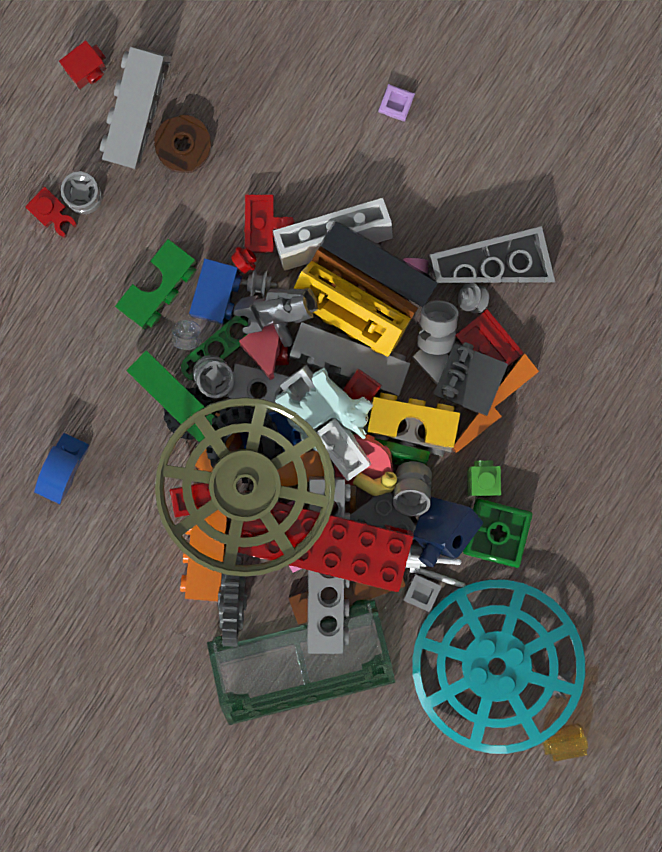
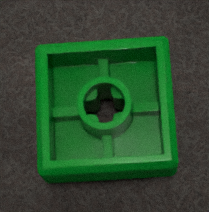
[463,499,533,568]

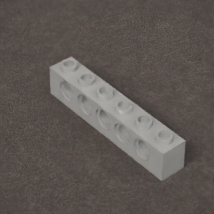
[307,476,350,654]

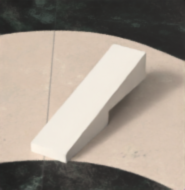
[280,365,372,481]

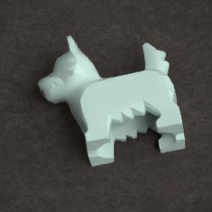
[275,368,373,452]

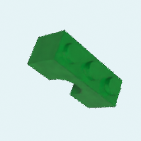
[115,239,197,330]

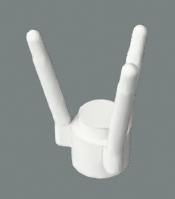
[405,541,466,588]

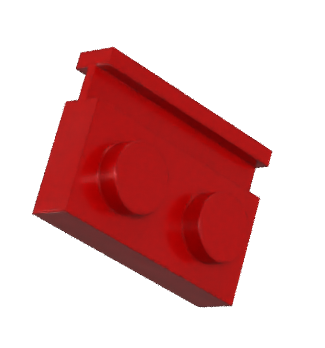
[455,309,524,366]

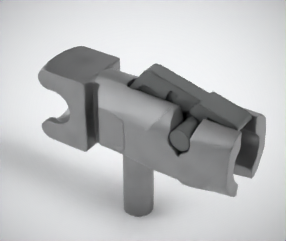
[234,288,318,347]

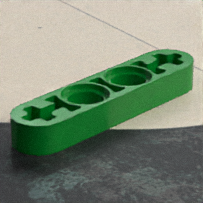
[181,316,249,381]

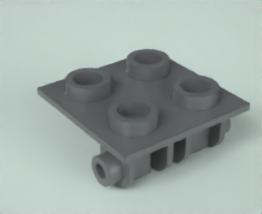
[433,342,508,416]
[350,492,416,539]

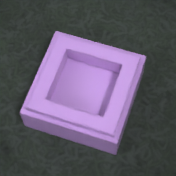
[378,84,415,122]

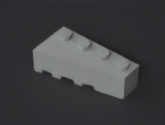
[100,47,172,169]
[427,226,555,283]
[290,322,410,397]

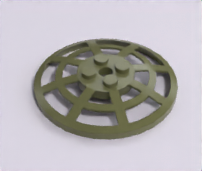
[155,397,335,576]

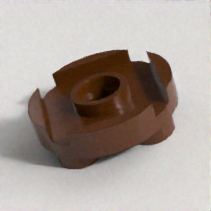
[154,115,212,173]

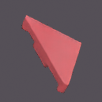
[239,325,281,380]

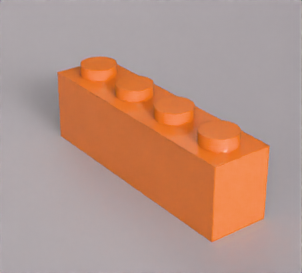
[180,483,228,602]

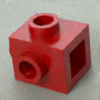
[59,40,107,89]

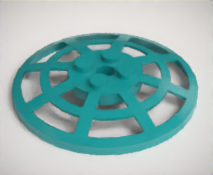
[413,580,586,754]

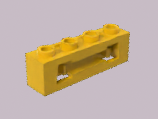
[293,261,411,357]

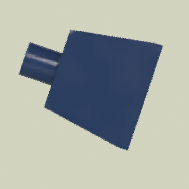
[413,497,483,567]

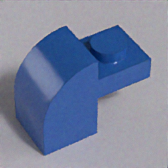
[34,433,89,504]

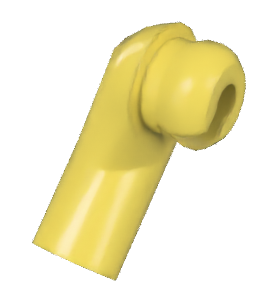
[353,472,397,496]

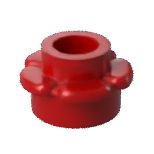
[231,247,257,274]

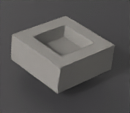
[403,574,441,612]

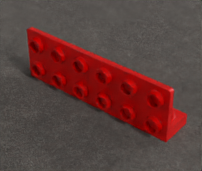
[238,489,413,592]

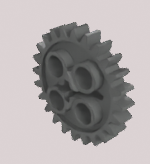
[218,553,248,647]

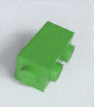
[467,460,501,496]

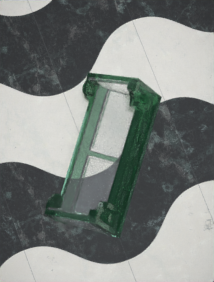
[207,599,396,725]

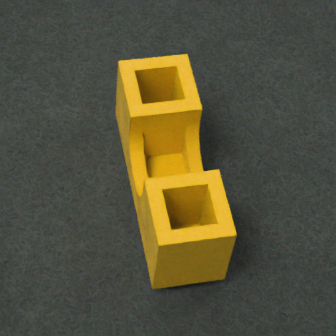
[367,393,460,448]

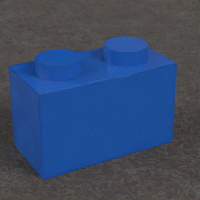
[189,258,242,325]

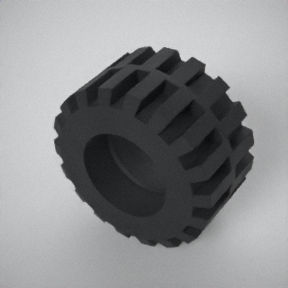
[207,406,280,483]

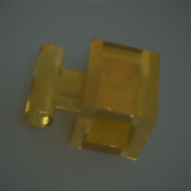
[542,723,588,762]

